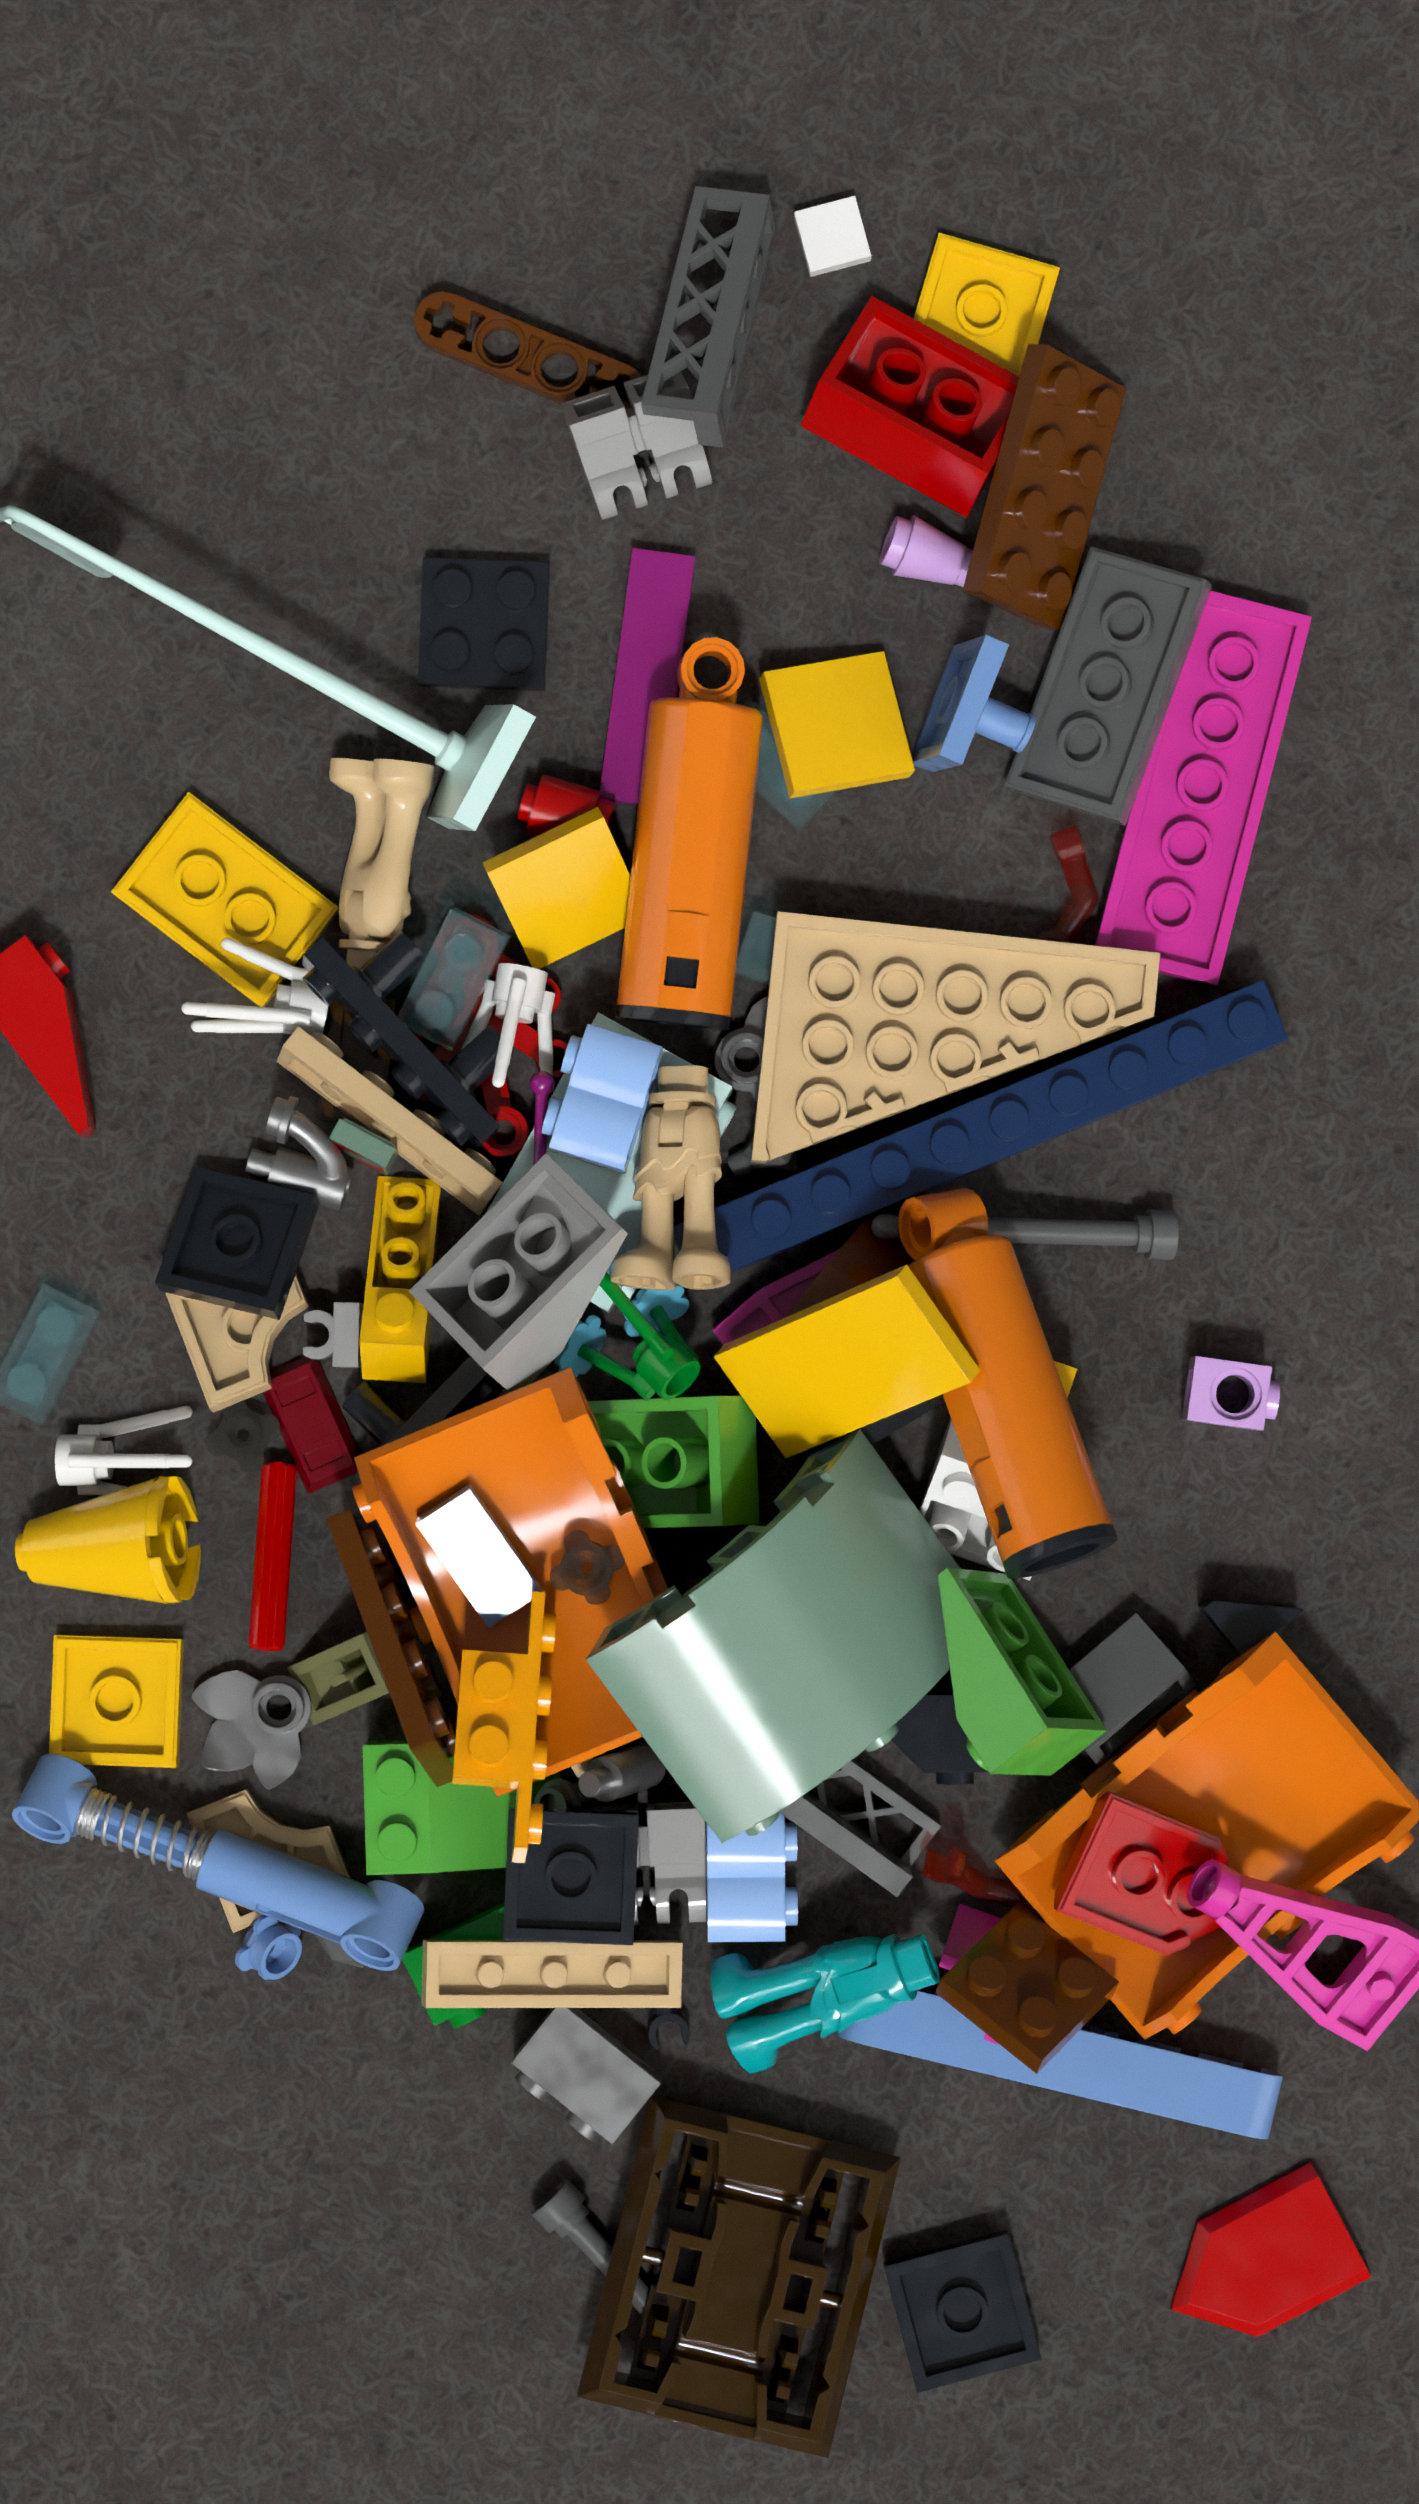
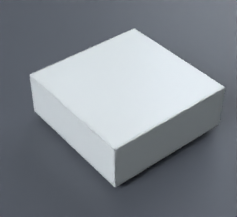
[794,196,871,277]

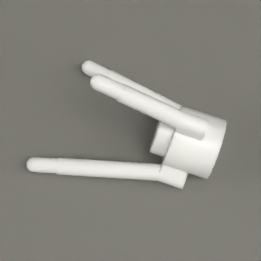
[181,938,328,1035]
[461,963,555,1088]
[55,1406,193,1496]

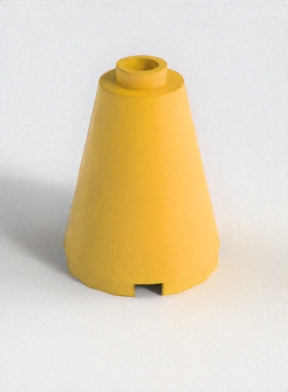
[15,1476,201,1604]

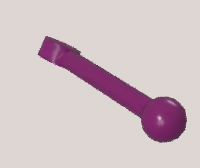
[530,1071,555,1166]

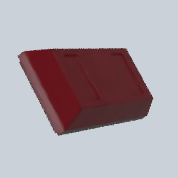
[263,1356,360,1494]

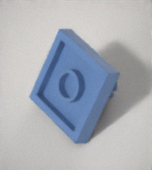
[911,635,1036,772]

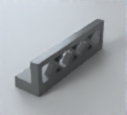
[641,186,776,448]
[779,1759,941,1897]

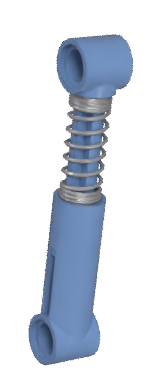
[12,1754,424,1971]

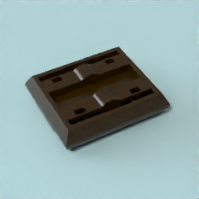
[576,2095,901,2458]

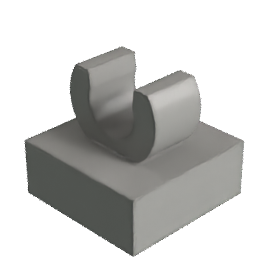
[303,1302,364,1368]

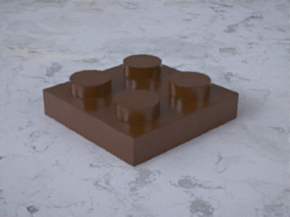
[935,1902,1119,2074]

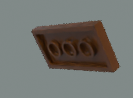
[962,344,1126,631]
[326,1509,456,1787]

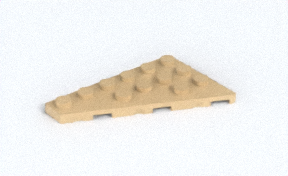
[751,911,1160,1163]

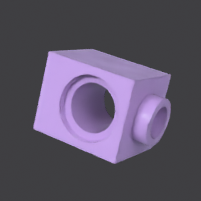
[1181,1356,1280,1431]

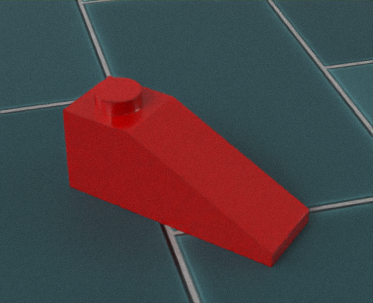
[0,935,96,1138]

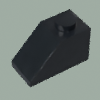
[891,1692,989,1785]

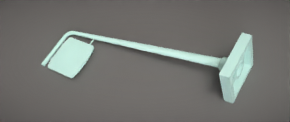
[0,505,536,831]

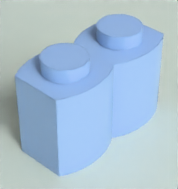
[542,1024,663,1174]
[706,1813,798,1942]

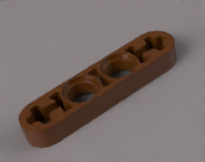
[414,291,642,410]

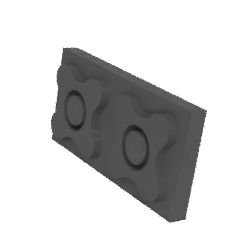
[1004,547,1212,826]

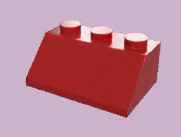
[800,296,1019,518]

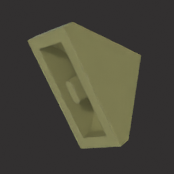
[287,1632,389,1726]

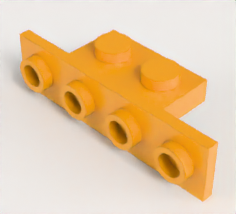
[452,1591,556,1863]

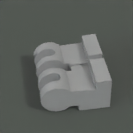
[560,372,712,520]
[581,1801,706,1925]

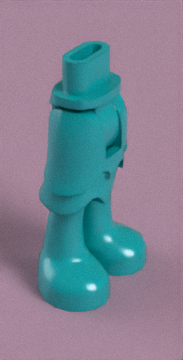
[710,1934,940,2074]

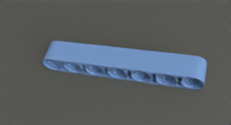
[837,1987,1283,2139]

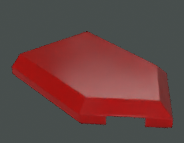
[1054,1791,1229,1956]
[1170,2162,1371,2337]

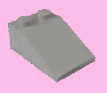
[409,1153,628,1392]

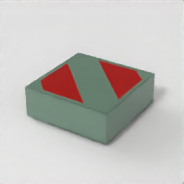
[329,1118,398,1176]

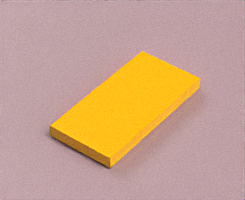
[713,1264,980,1458]

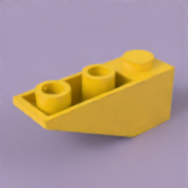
[359,1176,441,1383]

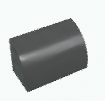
[1069,1613,1197,1768]

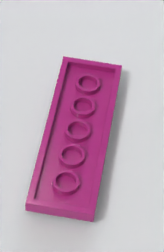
[1095,591,1312,988]

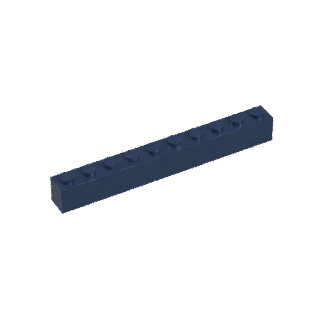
[674,980,1289,1274]

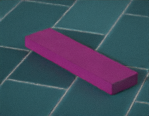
[600,548,695,806]

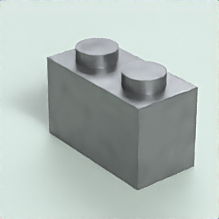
[511,2008,662,2144]

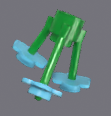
[555,1246,701,1400]

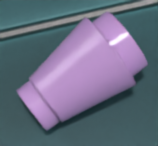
[879,515,973,587]

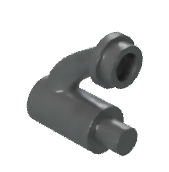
[245,1096,353,1211]
[534,1743,665,1810]

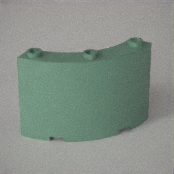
[586,1429,960,1843]

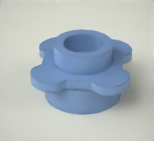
[235,1914,302,1980]

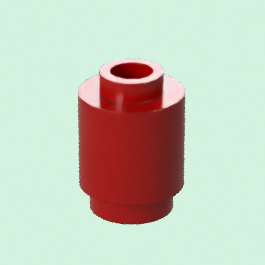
[517,774,616,838]

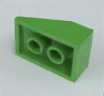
[588,1396,760,1528]
[938,1568,1107,1776]
[363,1739,561,1875]

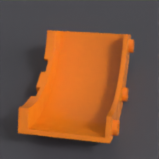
[352,1367,669,1797]
[995,1631,1419,2040]

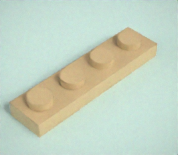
[277,1026,503,1216]
[421,1940,683,2008]

